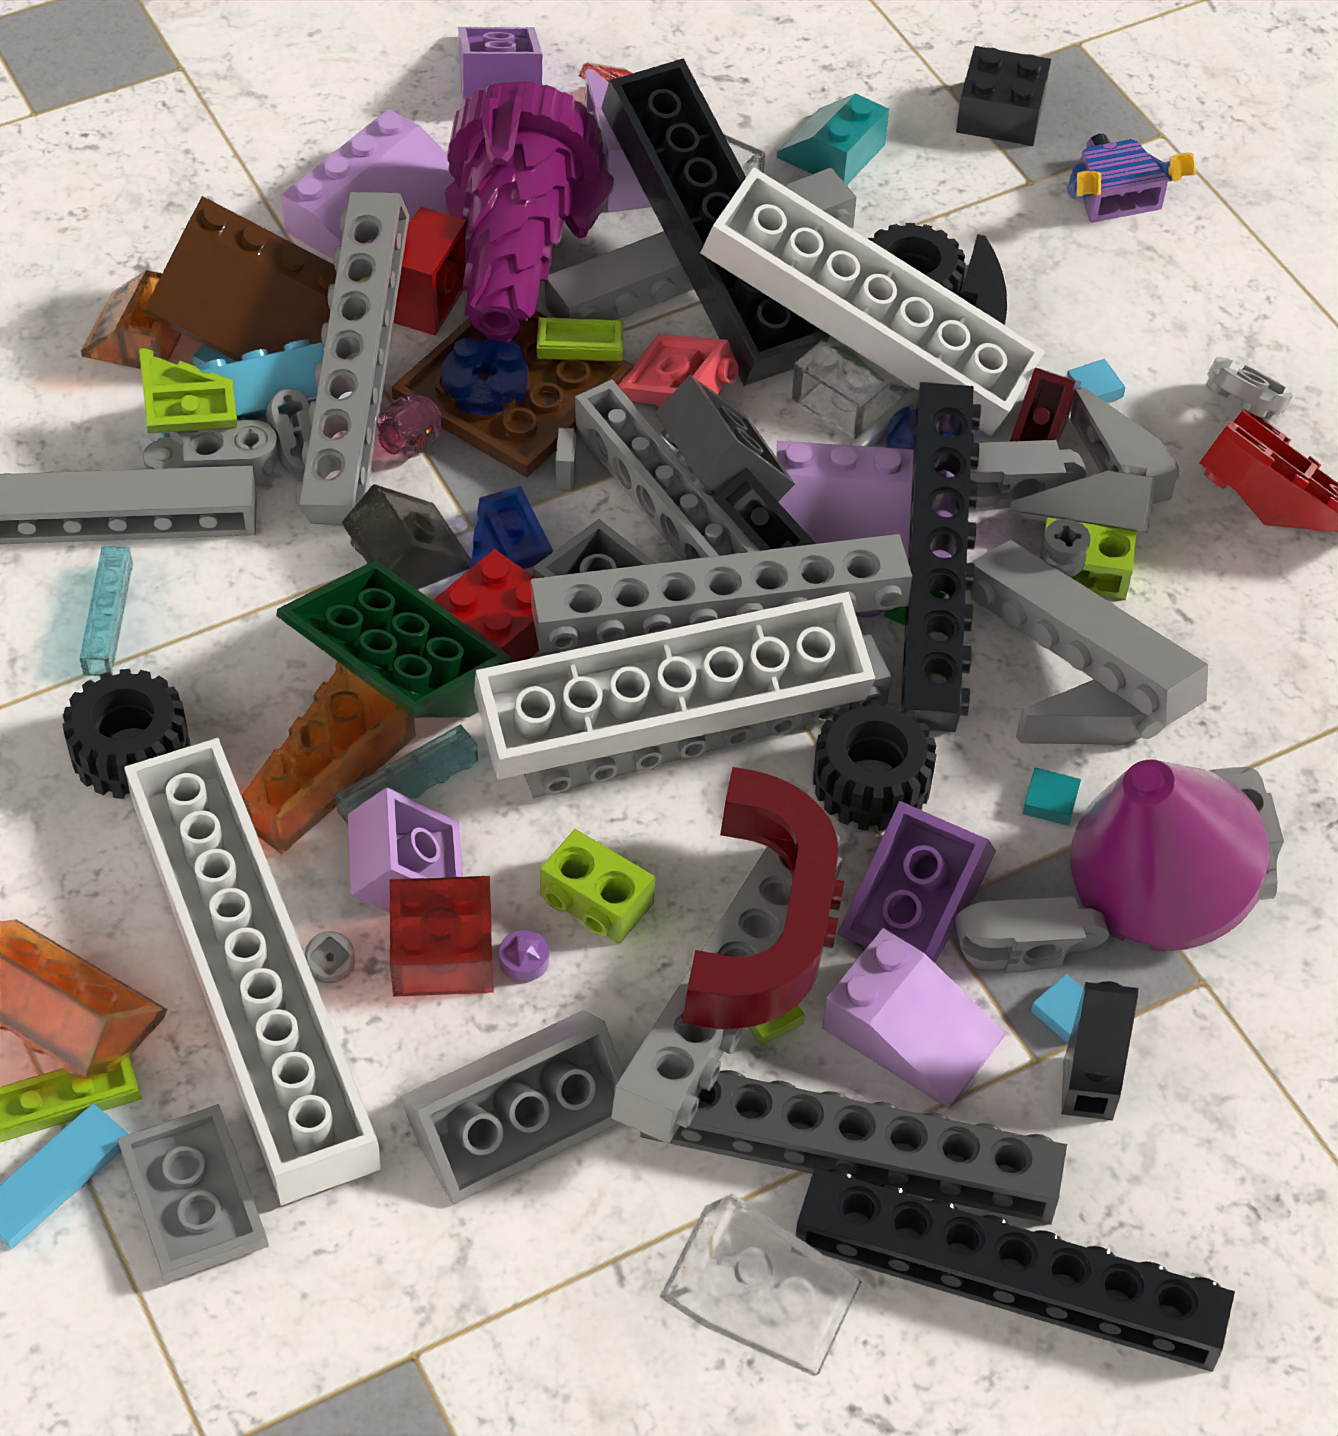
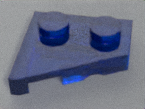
[468,486,553,569]

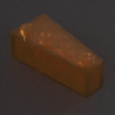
[241,661,416,855]

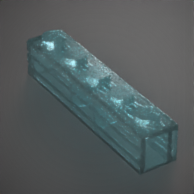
[79,546,133,676]
[335,724,478,824]

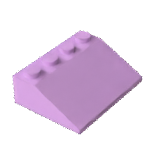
[281,108,455,260]
[776,440,954,560]

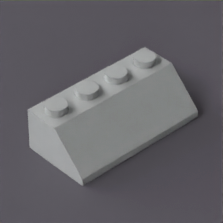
[400,1010,624,1204]

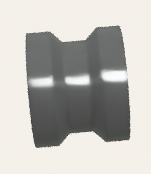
[1040,519,1090,577]

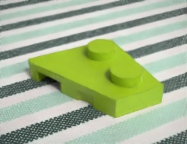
[139,348,237,434]

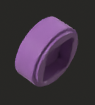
[499,930,549,982]

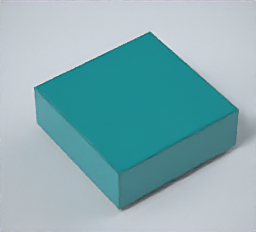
[1022,767,1081,826]

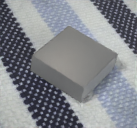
[556,428,576,491]

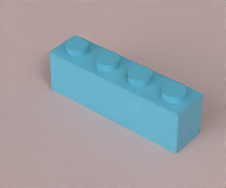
[161,340,324,438]

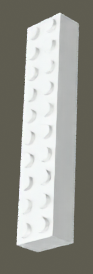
[124,738,382,1205]

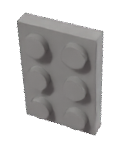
[117,1104,269,1284]

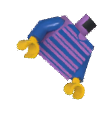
[1067,134,1196,223]

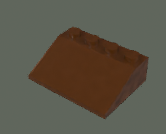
[142,196,337,362]

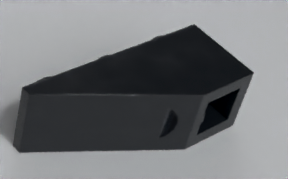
[1061,981,1138,1120]

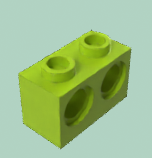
[1040,517,1137,600]
[540,829,655,944]

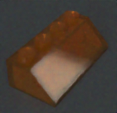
[0,919,168,1078]

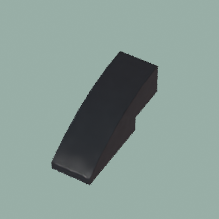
[961,234,1007,325]

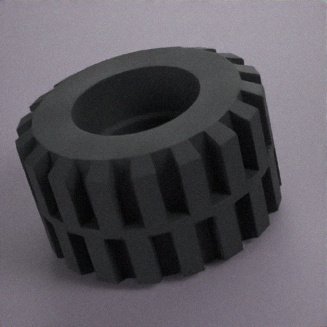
[868,223,966,297]
[62,669,190,799]
[813,701,937,831]

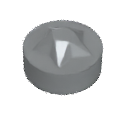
[304,931,355,983]

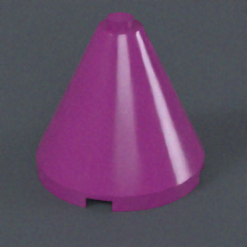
[1070,759,1270,951]

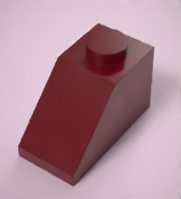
[1010,367,1081,444]

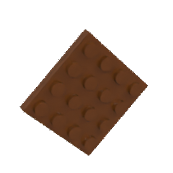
[391,311,633,478]

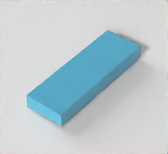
[0,1103,129,1250]

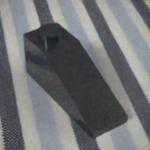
[713,468,817,551]

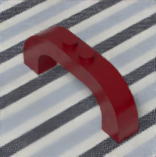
[682,767,844,1029]

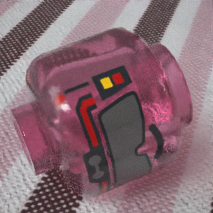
[377,393,442,459]

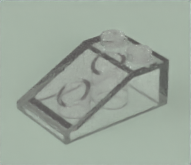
[659,1194,862,1376]

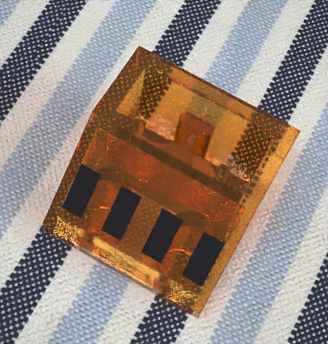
[81,270,182,369]

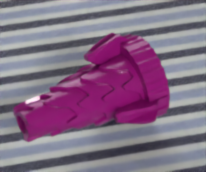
[445,81,614,345]

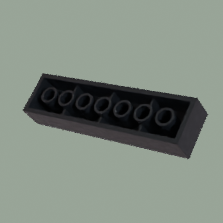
[601,58,830,386]

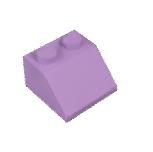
[348,787,465,912]

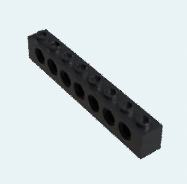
[900,382,981,732]
[794,1167,1235,1372]

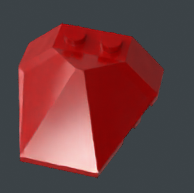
[1199,409,1338,532]

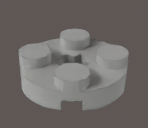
[1205,357,1293,417]

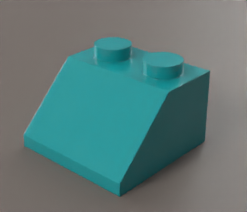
[776,93,889,185]

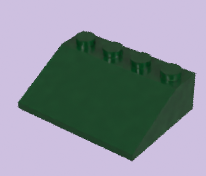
[276,560,511,718]

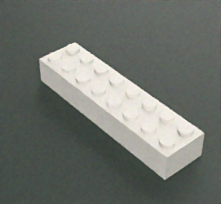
[700,167,1045,436]
[474,592,876,780]

